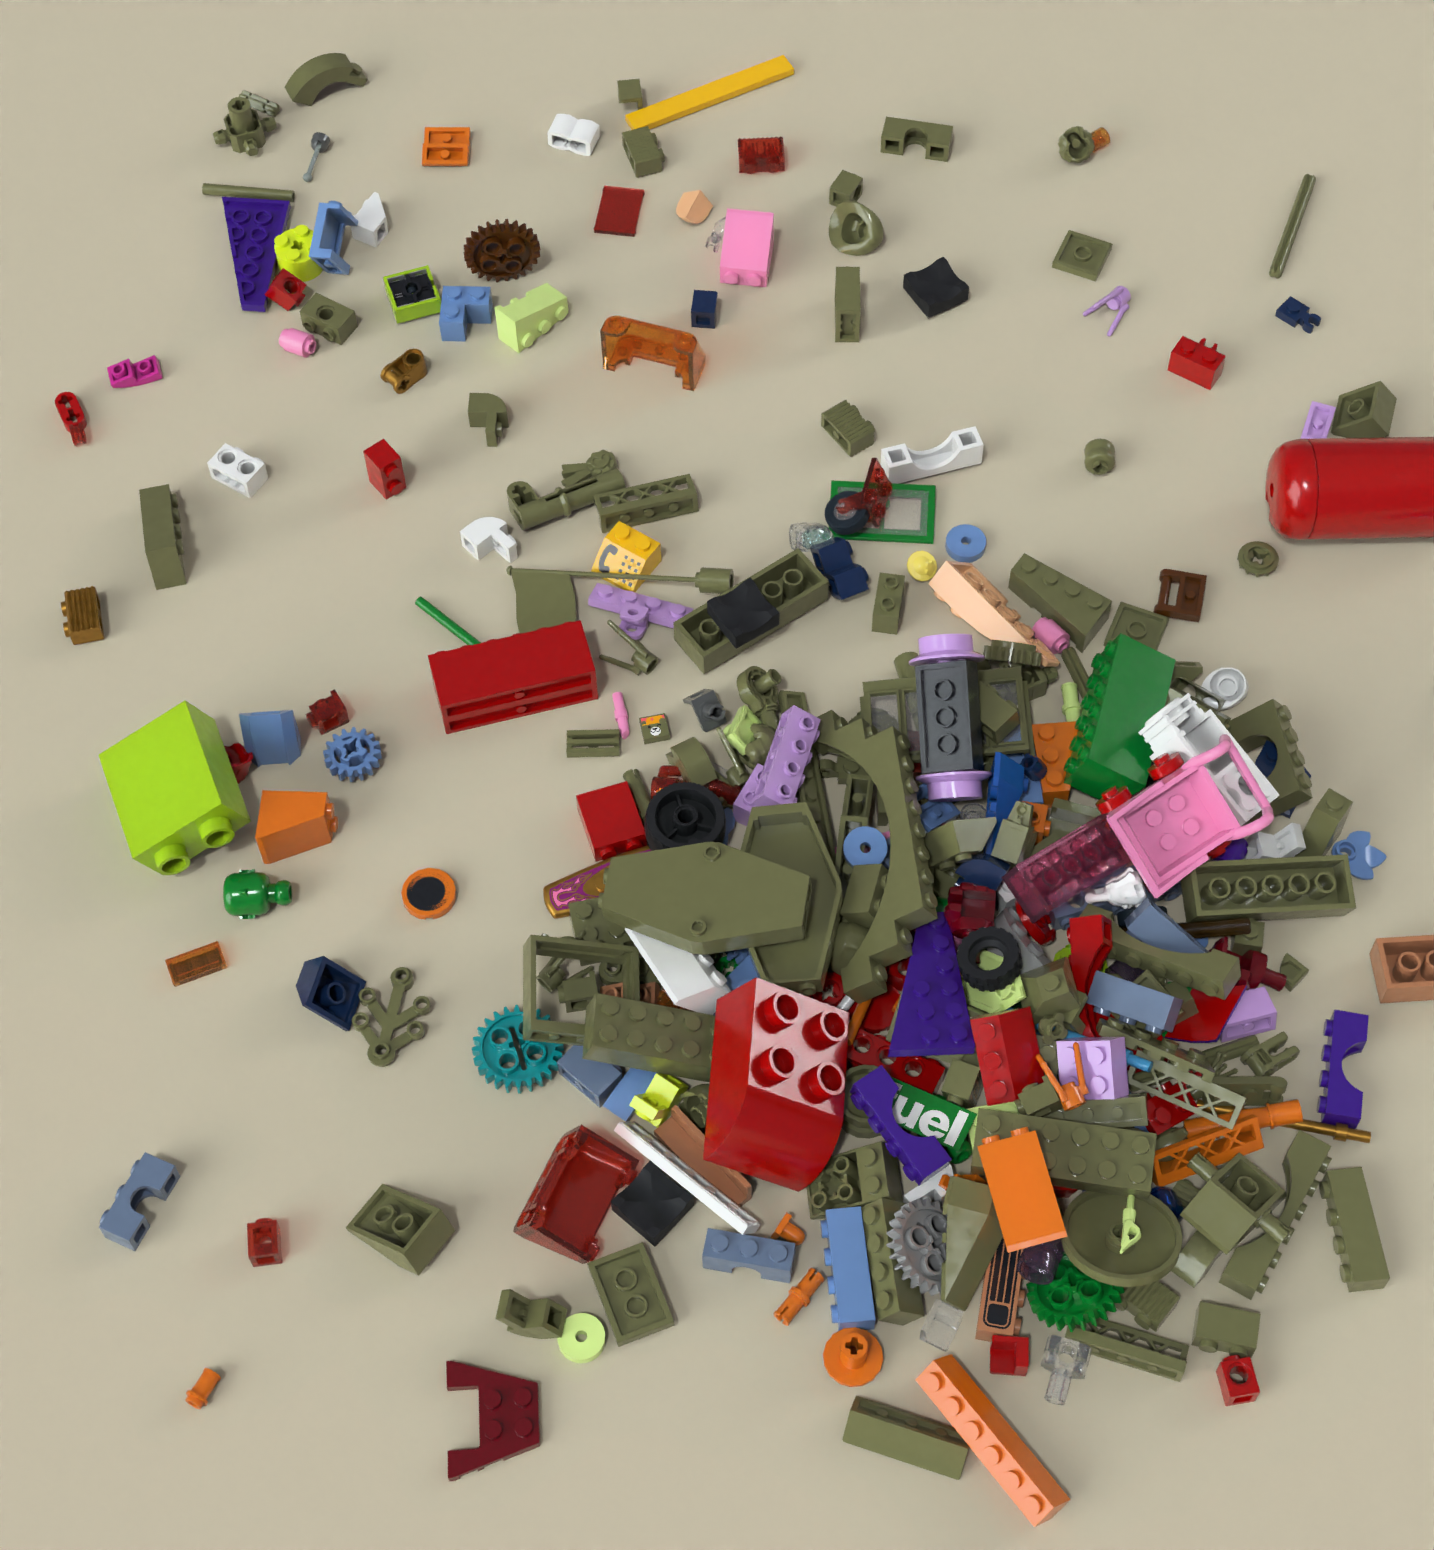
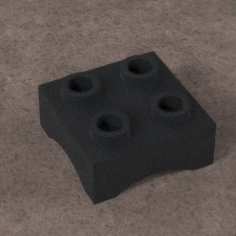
[903,257,969,318]
[707,577,780,649]
[611,1160,694,1247]

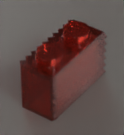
[738,136,785,174]

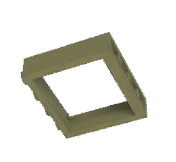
[523,933,640,1046]

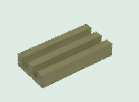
[566,729,620,758]

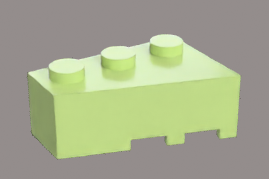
[494,283,569,353]

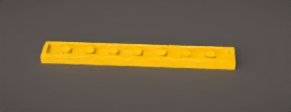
[625,55,794,130]

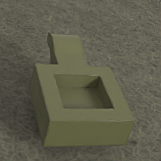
[819,756,865,784]

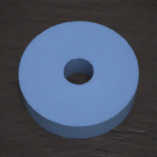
[945,524,986,563]
[843,826,888,868]

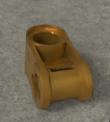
[380,348,427,394]

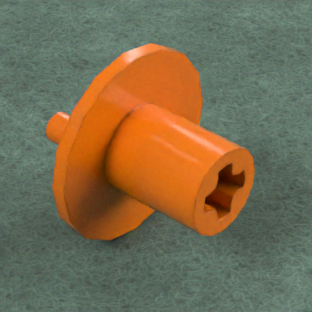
[823,1327,883,1387]

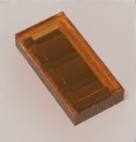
[165,941,227,987]

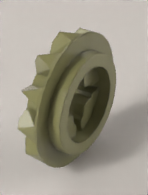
[1237,541,1279,577]

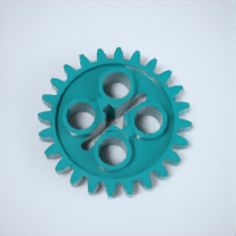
[472,1005,564,1094]

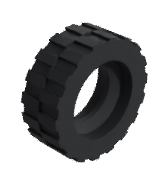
[957,926,1022,992]

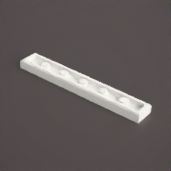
[614,1121,760,1235]

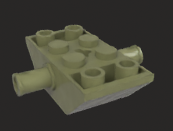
[1180,1152,1292,1255]

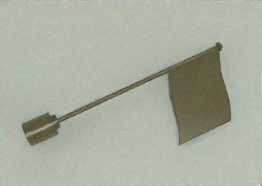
[506,565,734,633]

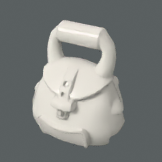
[1085,866,1147,909]

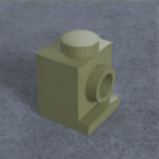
[557,971,598,1013]
[1014,1075,1062,1117]

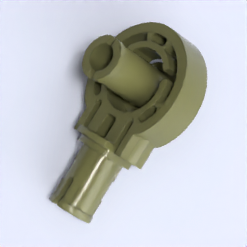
[737,666,781,730]

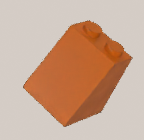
[255,790,338,864]

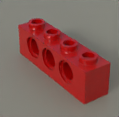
[846,1026,945,1095]

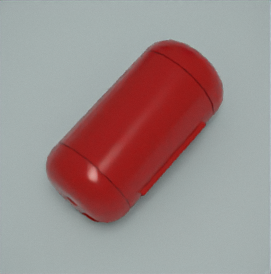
[1265,437,1434,540]

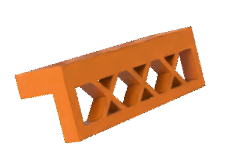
[1152,1114,1264,1188]

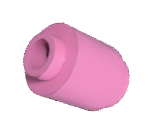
[279,328,316,357]
[1032,617,1070,654]

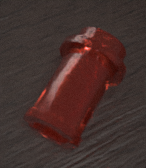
[708,778,741,805]

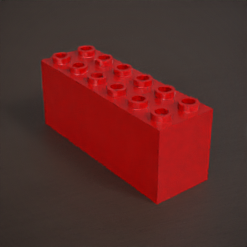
[428,620,598,734]

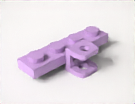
[588,583,693,640]

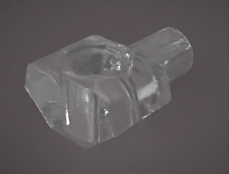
[1040,1335,1092,1405]

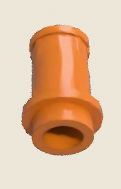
[185,1368,221,1410]

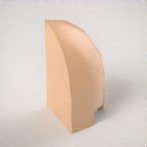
[676,190,713,224]

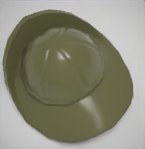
[829,200,883,256]

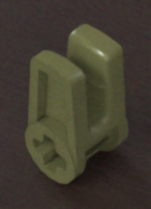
[1240,1031,1300,1076]

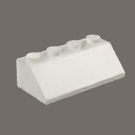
[625,928,731,1015]

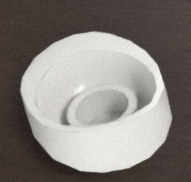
[1201,667,1249,710]

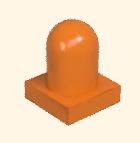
[771,1212,805,1246]

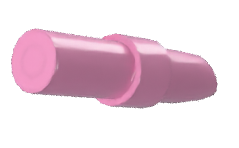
[612,692,630,739]

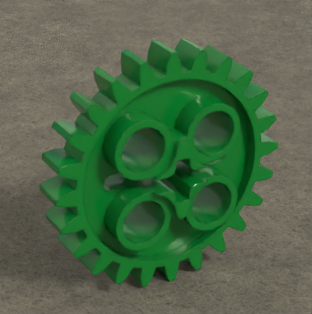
[1026,1251,1125,1332]

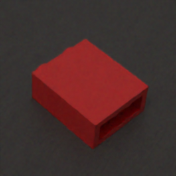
[576,781,647,862]

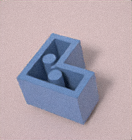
[439,286,493,342]

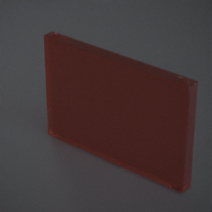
[594,186,645,237]

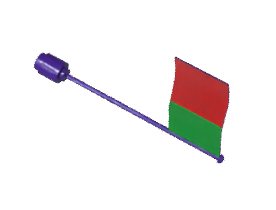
[1161,838,1248,1043]

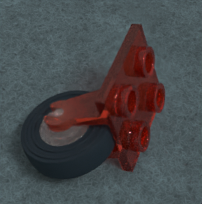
[825,458,892,535]

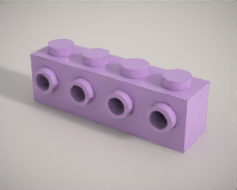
[751,705,821,807]

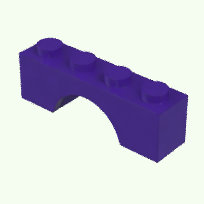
[1317,1010,1369,1129]
[850,1065,952,1186]

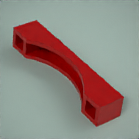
[1067,914,1113,1037]

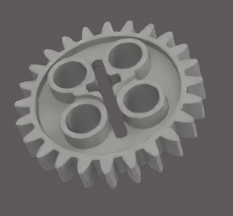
[886,1198,947,1296]

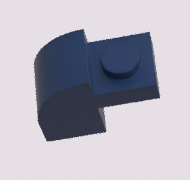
[954,853,1011,891]

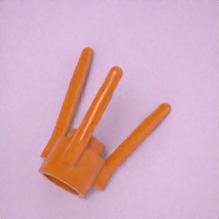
[1036,1042,1089,1112]

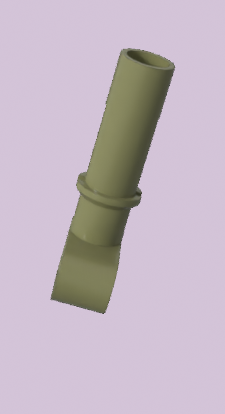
[507,468,626,531]

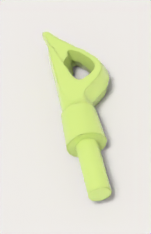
[1120,1195,1141,1254]

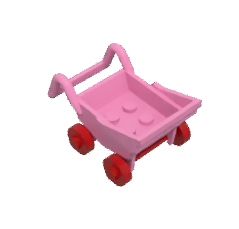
[1095,734,1274,898]

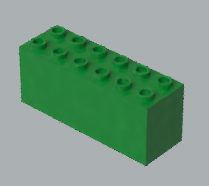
[1064,633,1176,800]

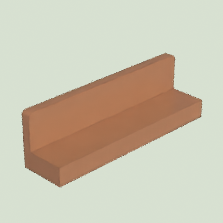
[654,1105,752,1207]

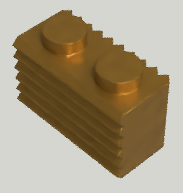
[61,586,105,645]

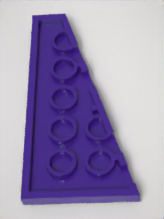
[222,197,291,312]
[888,912,975,1057]

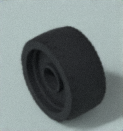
[644,782,726,851]

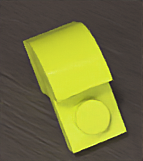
[630,1073,689,1128]

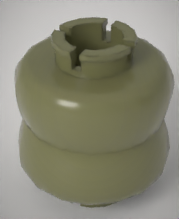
[1084,438,1115,475]

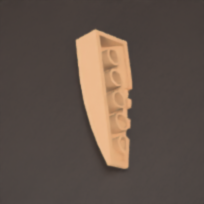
[929,561,1060,667]

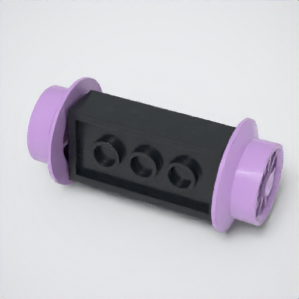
[909,634,992,802]

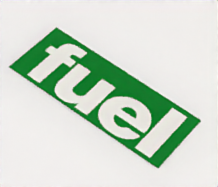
[890,1076,977,1152]

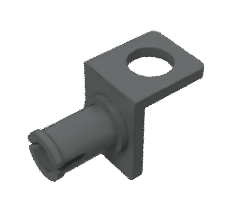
[683,689,727,732]

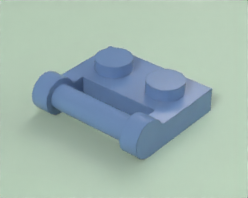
[916,783,961,832]

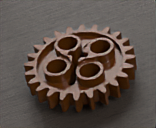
[463,219,540,282]

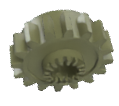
[983,640,1042,671]

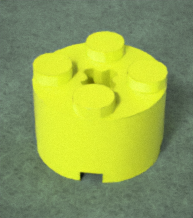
[274,225,323,282]

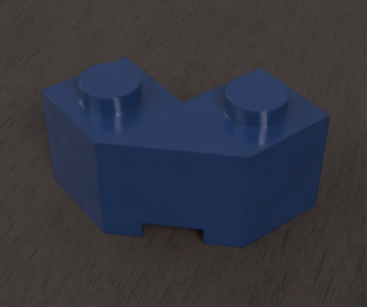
[810,537,869,600]

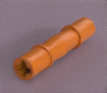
[1183,1099,1303,1139]

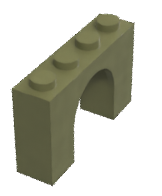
[1228,699,1313,822]

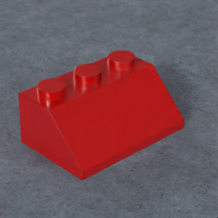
[970,1006,1045,1106]

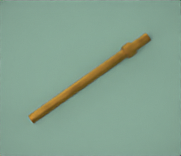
[1196,1099,1371,1143]

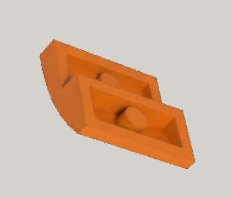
[422,127,471,166]

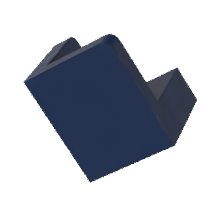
[691,290,718,329]

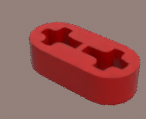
[55,392,87,433]

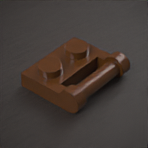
[1153,569,1207,622]

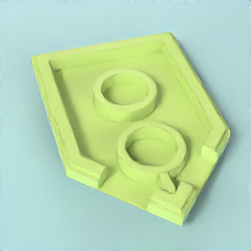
[961,950,1026,1013]

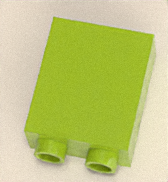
[99,700,251,876]

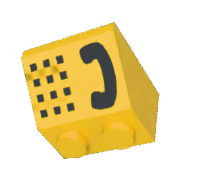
[591,521,661,592]

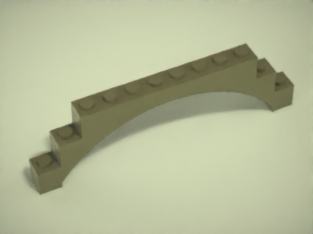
[812,710,938,1004]

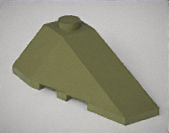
[941,1176,1003,1311]

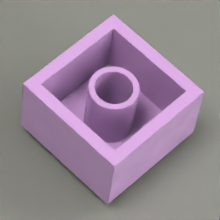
[1056,1037,1129,1100]

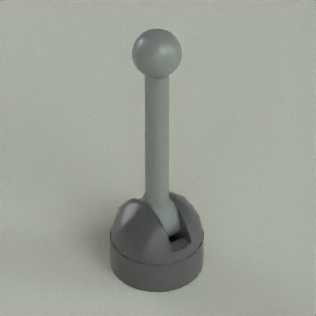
[303,132,330,182]

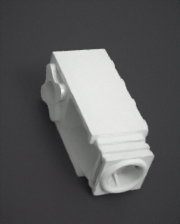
[1138,693,1279,826]

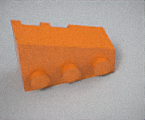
[1032,721,1078,808]

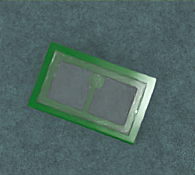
[828,480,936,544]

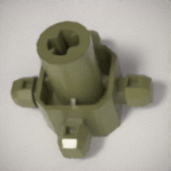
[213,97,277,156]

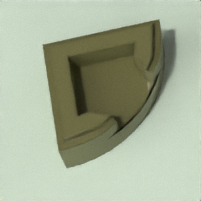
[1279,953,1309,992]

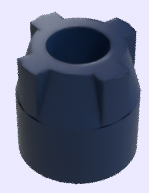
[1020,753,1047,781]

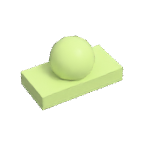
[723,705,762,756]

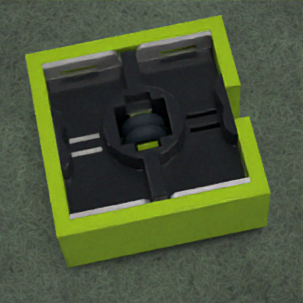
[383,265,441,324]

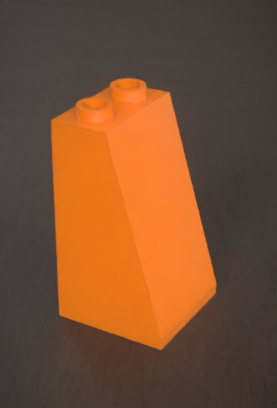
[977,1127,1068,1253]

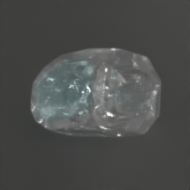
[789,522,834,552]

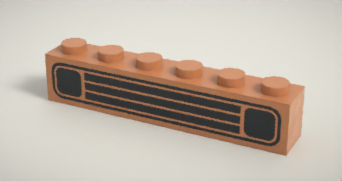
[975,1238,1031,1342]

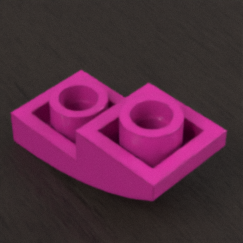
[107,355,163,388]

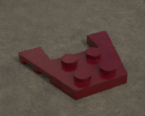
[446,1361,540,1482]

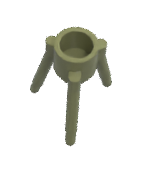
[599,620,659,676]
[714,727,750,793]
[536,930,594,993]

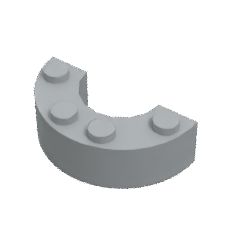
[987,906,1051,974]

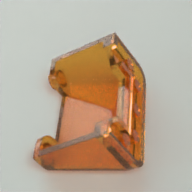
[600,315,706,391]

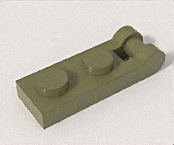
[1202,1076,1287,1106]

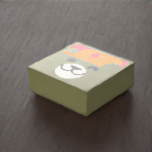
[639,713,670,744]

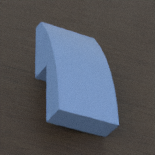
[603,1068,656,1122]

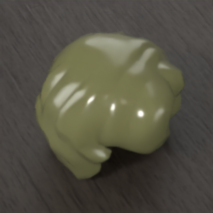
[739,723,776,770]

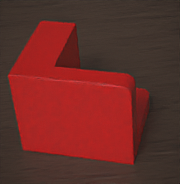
[990,1335,1029,1376]

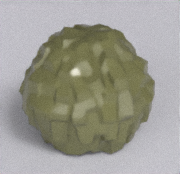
[1058,126,1095,163]

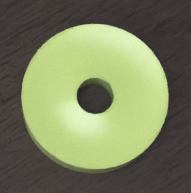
[557,1313,606,1363]

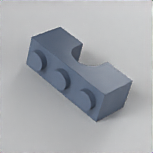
[99,1152,180,1251]
[702,1228,795,1283]

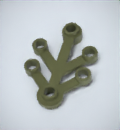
[352,967,431,1067]

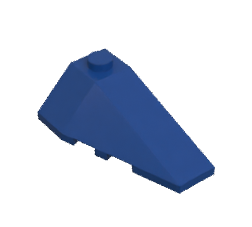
[983,752,1028,855]

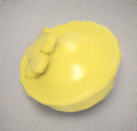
[907,551,937,581]

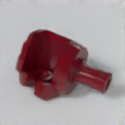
[943,882,996,964]
[1209,936,1287,992]

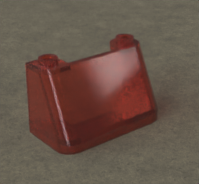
[513,1124,640,1264]

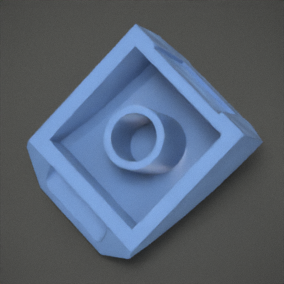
[239,710,301,767]

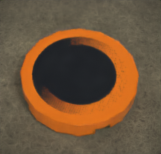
[401,868,456,920]

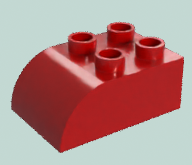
[703,977,849,1192]

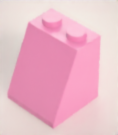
[720,208,774,287]

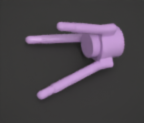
[1083,286,1131,336]

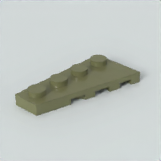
[1096,1017,1215,1084]

